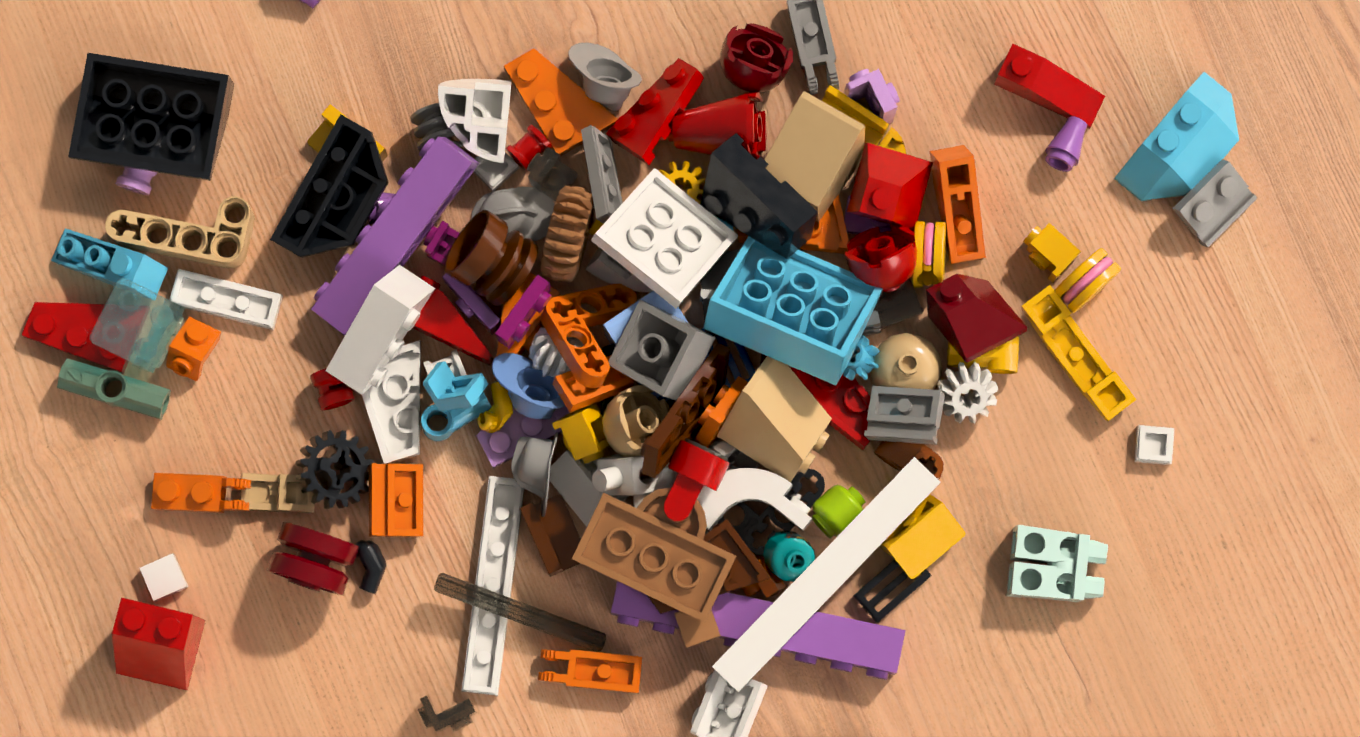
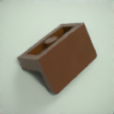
[520,495,581,577]

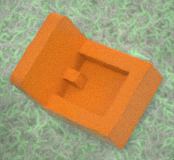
[166,316,221,381]

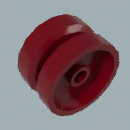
[267,522,359,596]

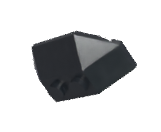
[270,114,389,258]

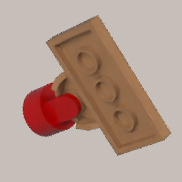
[572,438,737,623]

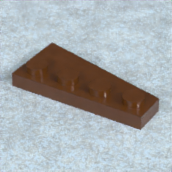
[640,343,730,478]

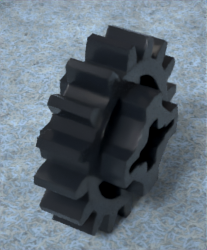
[295,430,374,509]

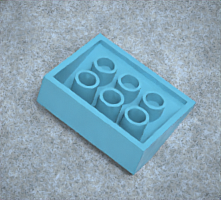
[703,236,883,386]

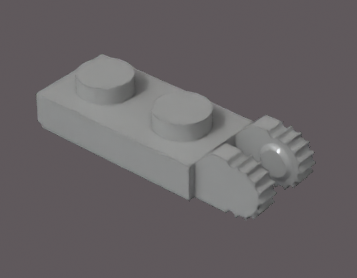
[786,0,839,95]

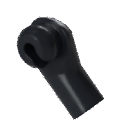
[355,540,386,595]

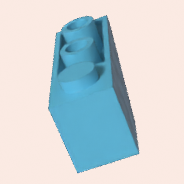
[51,228,168,301]

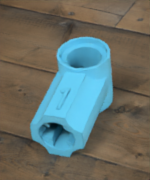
[421,392,492,441]

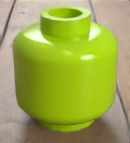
[811,485,866,538]

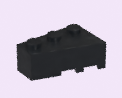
[700,133,818,259]

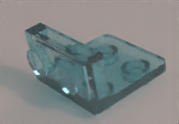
[90,278,185,373]

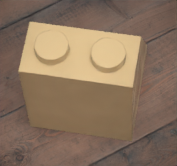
[765,91,865,222]
[717,356,832,483]

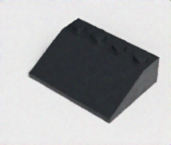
[68,53,234,181]

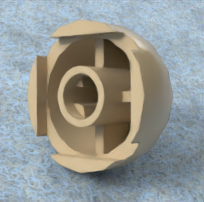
[870,333,942,390]
[602,385,670,457]

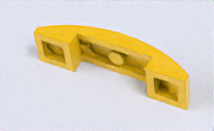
[1021,285,1136,421]

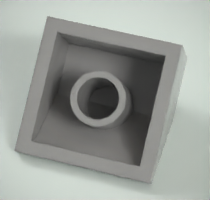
[608,300,715,400]

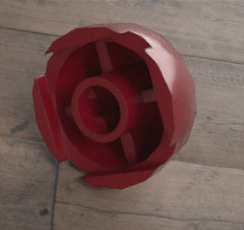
[720,23,793,93]

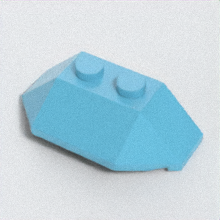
[1114,72,1239,201]

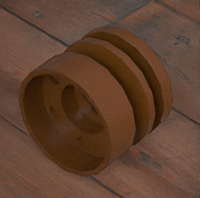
[444,210,539,306]

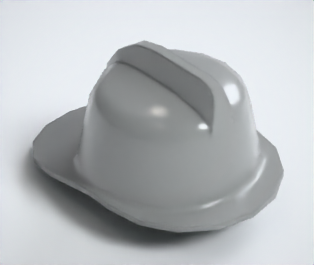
[568,42,642,111]
[472,187,554,241]
[511,432,558,517]

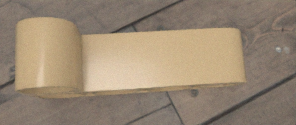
[105,196,255,268]

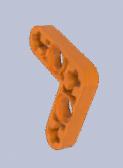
[541,284,637,388]

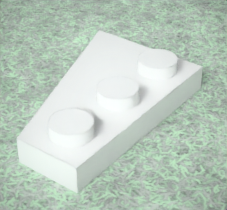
[362,340,421,464]

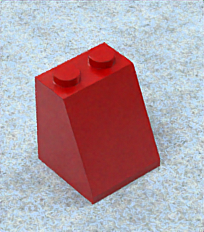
[112,597,206,691]

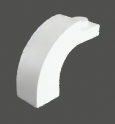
[697,468,812,531]

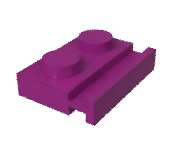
[495,274,552,349]

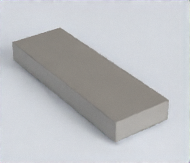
[581,125,623,224]

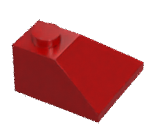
[847,143,933,231]

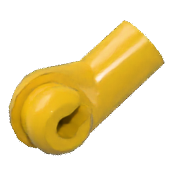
[477,382,513,433]

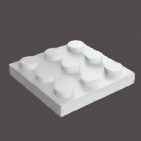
[591,168,738,309]

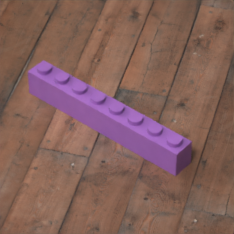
[611,581,906,680]

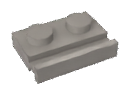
[1172,159,1257,247]
[864,386,945,445]

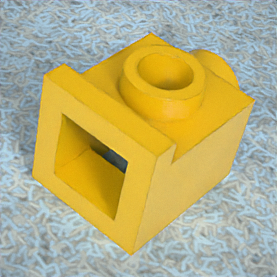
[1023,223,1081,283]
[552,403,609,464]

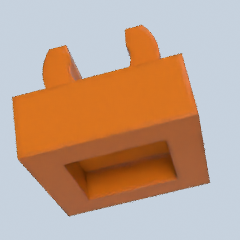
[742,558,786,598]

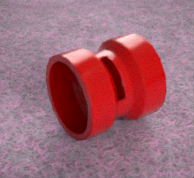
[310,368,355,411]

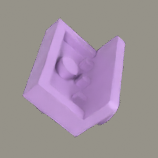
[844,69,900,124]

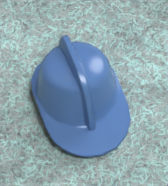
[492,353,565,419]

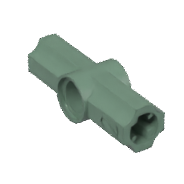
[57,358,171,420]

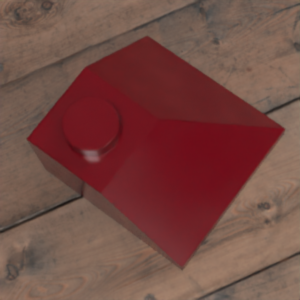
[926,274,1027,363]

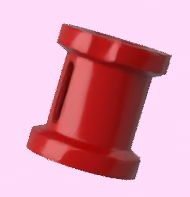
[505,124,553,171]

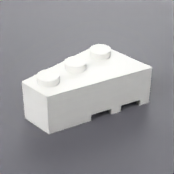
[325,265,435,394]

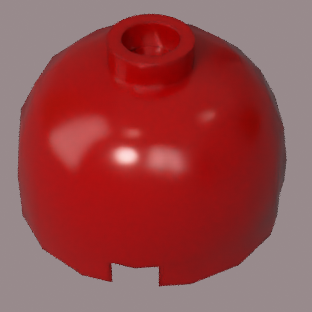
[845,225,917,292]

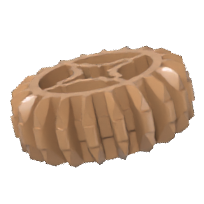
[541,185,595,283]

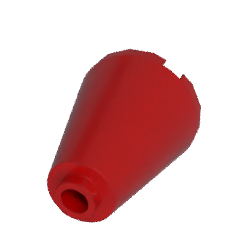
[668,92,767,160]

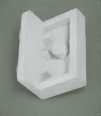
[690,670,767,737]

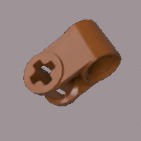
[874,441,944,480]

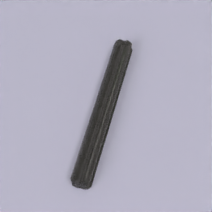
[434,573,606,652]

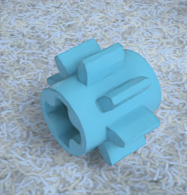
[843,335,880,381]

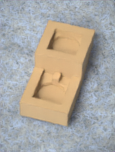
[239,473,315,513]

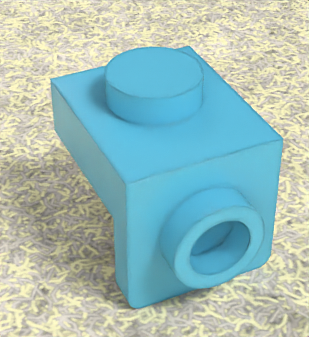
[423,361,488,411]

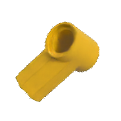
[947,336,1019,374]

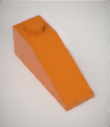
[929,145,986,264]

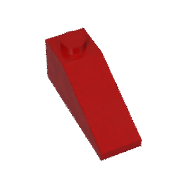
[994,43,1105,129]
[412,276,493,366]

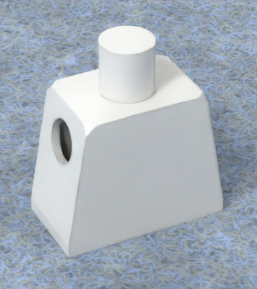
[592,454,678,496]

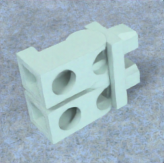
[1006,525,1108,602]

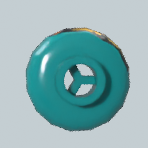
[763,530,816,582]

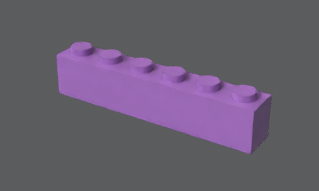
[311,136,479,335]

